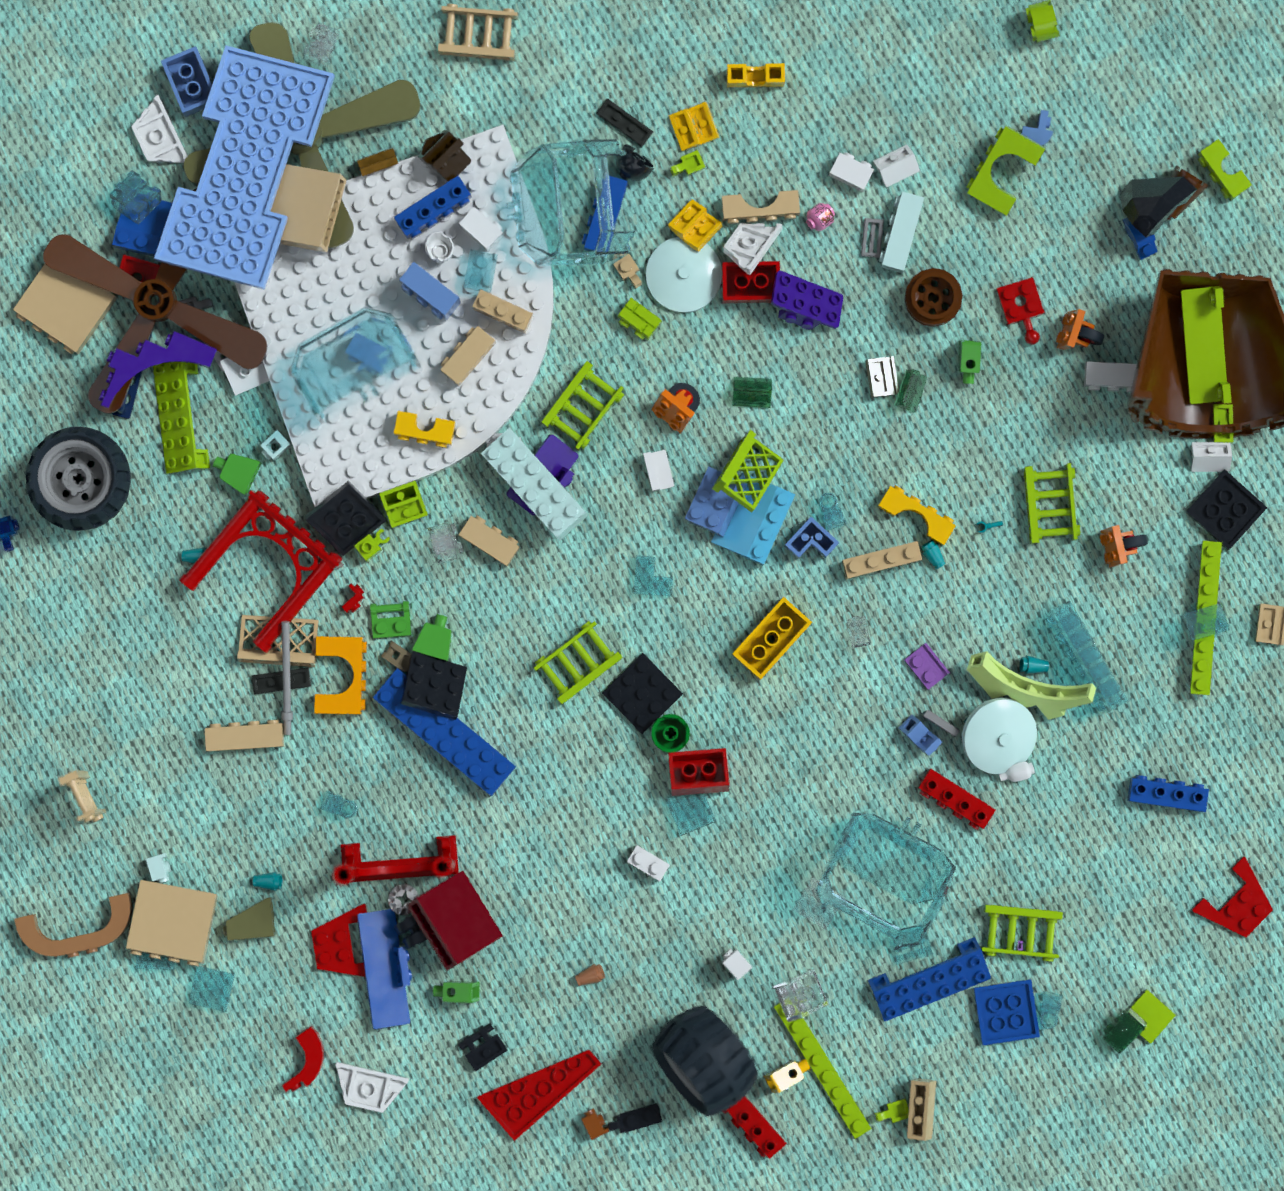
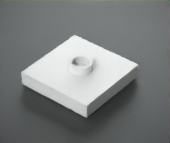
[220,357,270,396]

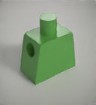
[958,340,982,384]
[213,453,262,496]
[412,614,452,661]
[433,981,480,1003]

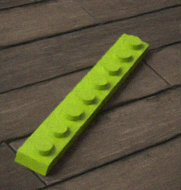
[1189,541,1222,696]
[774,997,871,1139]

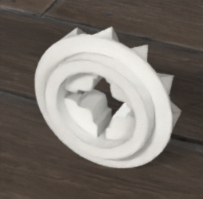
[388,884,419,915]

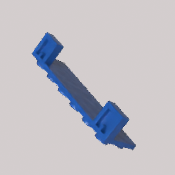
[868,937,991,1021]

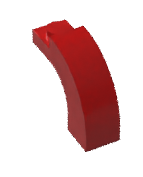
[282,1025,324,1092]

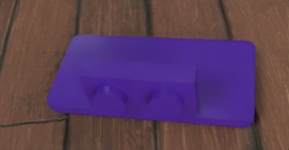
[771,270,843,330]
[506,434,578,515]

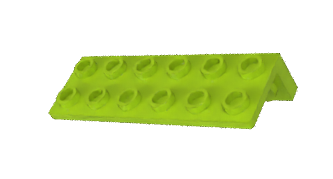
[1181,286,1231,404]
[153,362,210,474]

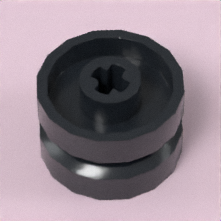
[393,915,427,950]

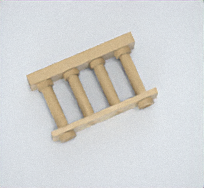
[438,4,518,61]
[58,770,106,823]

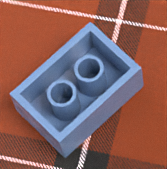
[161,46,212,117]
[399,262,461,320]
[685,466,747,537]

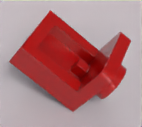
[342,583,365,613]

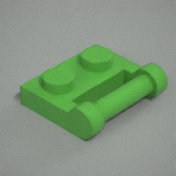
[370,601,412,638]

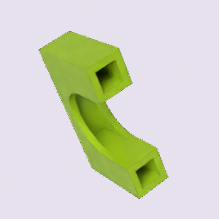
[966,125,1046,216]

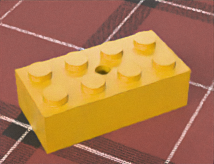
[732,597,812,680]

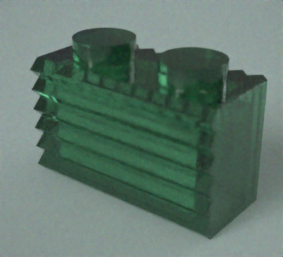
[1102,1008,1147,1054]

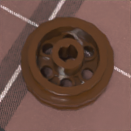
[904,268,963,327]

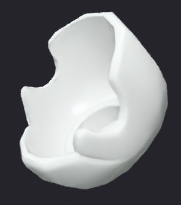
[425,231,454,263]

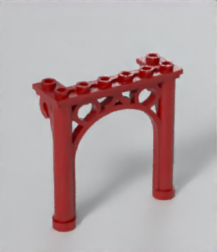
[179,490,344,653]
[333,835,459,885]

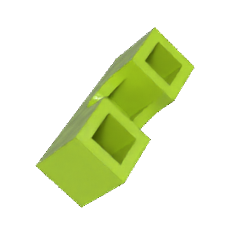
[1198,139,1252,201]

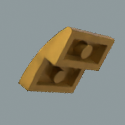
[357,147,399,176]

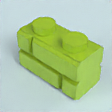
[618,298,662,340]

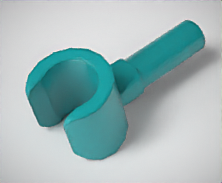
[976,521,1003,533]

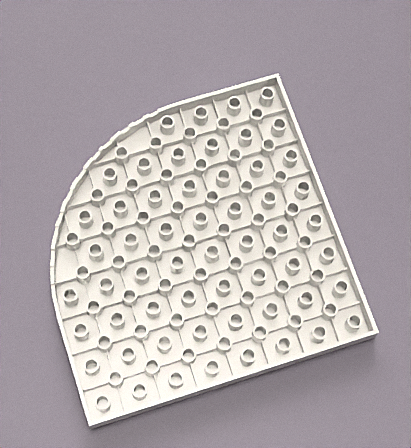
[235,125,554,507]

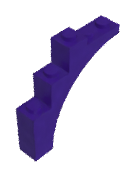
[98,331,217,408]

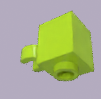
[354,529,390,562]

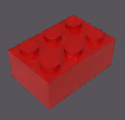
[722,261,780,304]
[668,748,729,796]

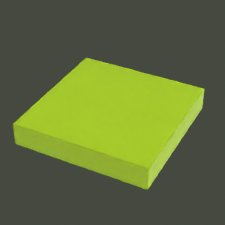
[1122,989,1176,1044]

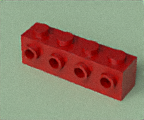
[918,768,996,830]
[723,1096,787,1159]

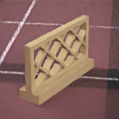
[237,615,319,667]

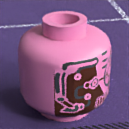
[806,203,835,231]

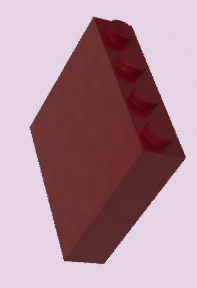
[406,870,503,971]

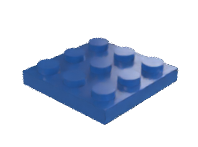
[973,979,1040,1045]

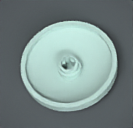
[646,237,722,313]
[962,698,1037,774]

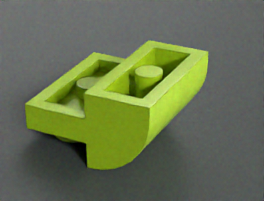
[379,480,428,528]

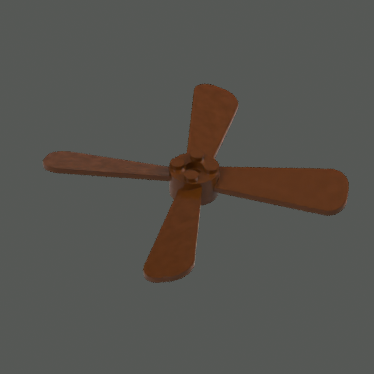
[43,188,268,414]

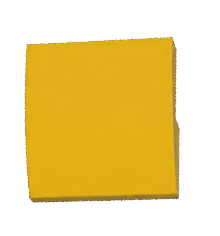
[669,102,720,151]
[668,199,722,252]

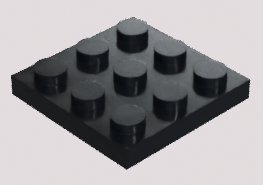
[1186,469,1267,550]
[305,481,387,556]
[401,651,467,720]
[602,653,683,734]

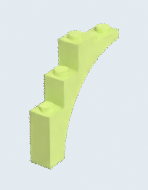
[967,651,1096,720]

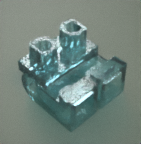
[110,170,161,225]

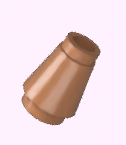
[575,964,605,986]

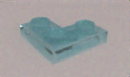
[634,555,673,597]

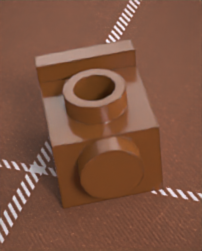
[582,1108,609,1140]

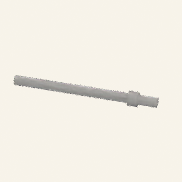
[281,621,293,735]

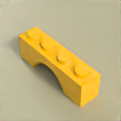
[878,485,956,546]

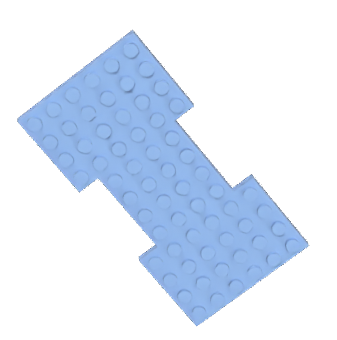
[154,46,335,290]

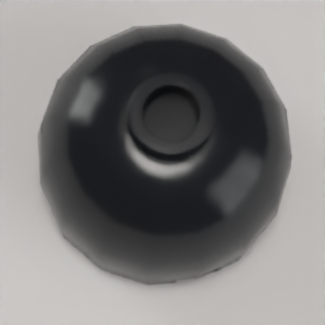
[616,144,654,181]

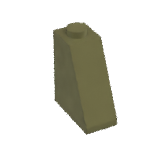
[223,897,276,941]

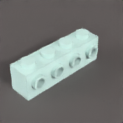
[879,191,924,273]

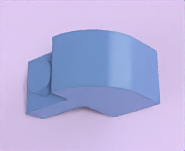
[1021,110,1053,146]
[899,714,942,756]

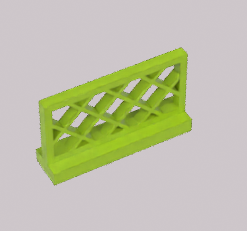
[712,430,784,512]

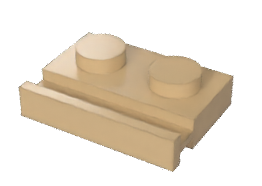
[1255,604,1284,645]

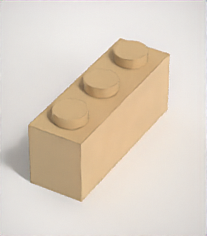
[472,289,533,333]
[440,326,496,386]
[459,515,520,567]
[907,1078,936,1141]

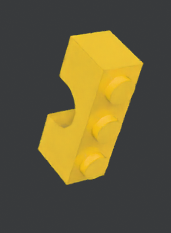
[727,63,785,88]
[394,411,456,448]

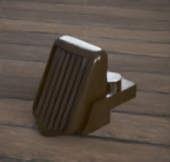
[417,130,471,182]

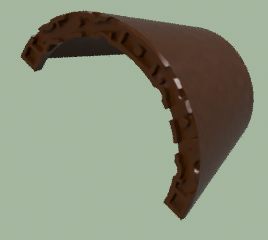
[1128,269,1284,439]

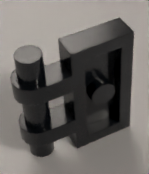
[458,1023,508,1072]

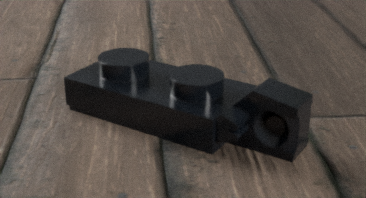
[608,1103,663,1133]

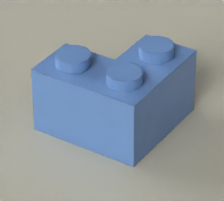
[784,517,839,559]

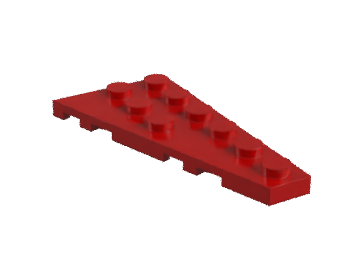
[477,1049,602,1141]

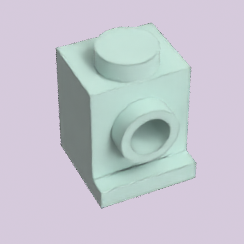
[260,430,292,461]
[146,853,171,883]

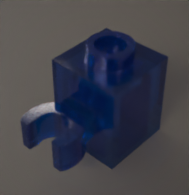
[0,516,20,552]

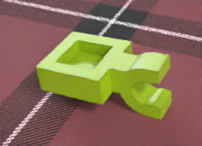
[670,150,705,176]
[874,1098,909,1123]

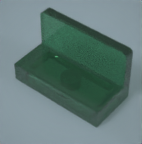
[895,369,927,413]
[732,377,772,408]

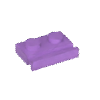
[904,643,950,690]

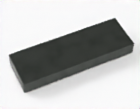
[596,98,653,147]
[251,667,311,695]

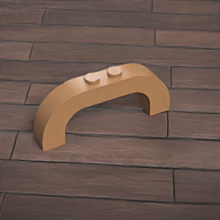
[14,893,132,958]

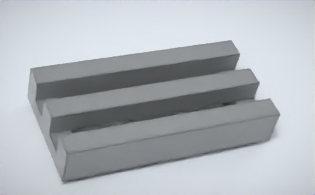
[861,218,884,258]
[923,710,959,737]

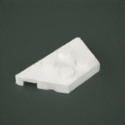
[131,95,187,163]
[723,223,782,275]
[336,1062,409,1113]

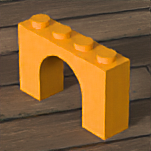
[314,636,367,715]

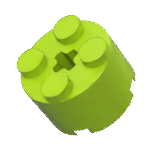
[1025,0,1060,43]

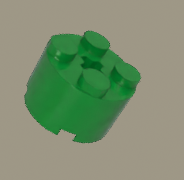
[651,714,690,753]

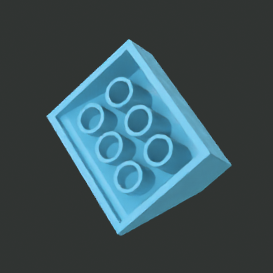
[711,473,795,565]

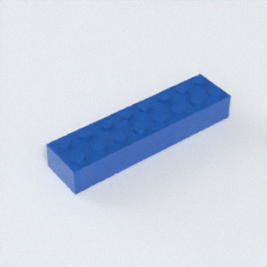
[373,668,516,796]

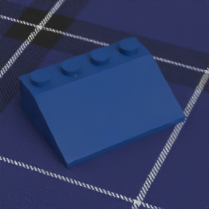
[112,192,172,257]

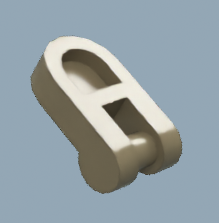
[381,641,411,672]

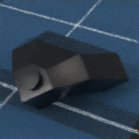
[1120,176,1197,237]

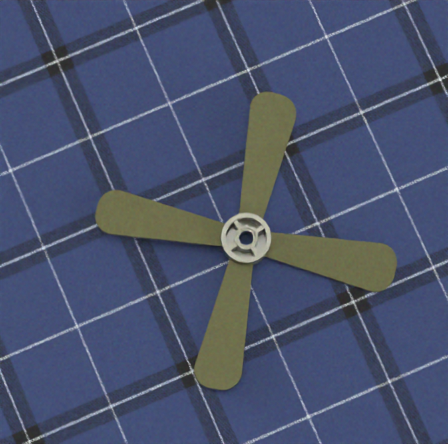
[184,22,421,249]

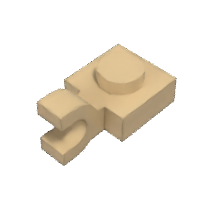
[613,254,642,288]

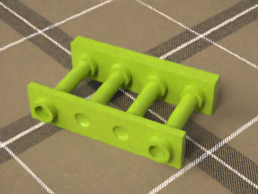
[541,361,625,451]
[1023,463,1080,544]
[534,621,623,705]
[980,904,1063,962]

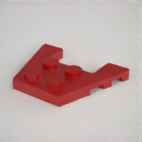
[1192,856,1273,938]
[311,903,367,977]

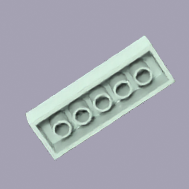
[481,428,588,541]

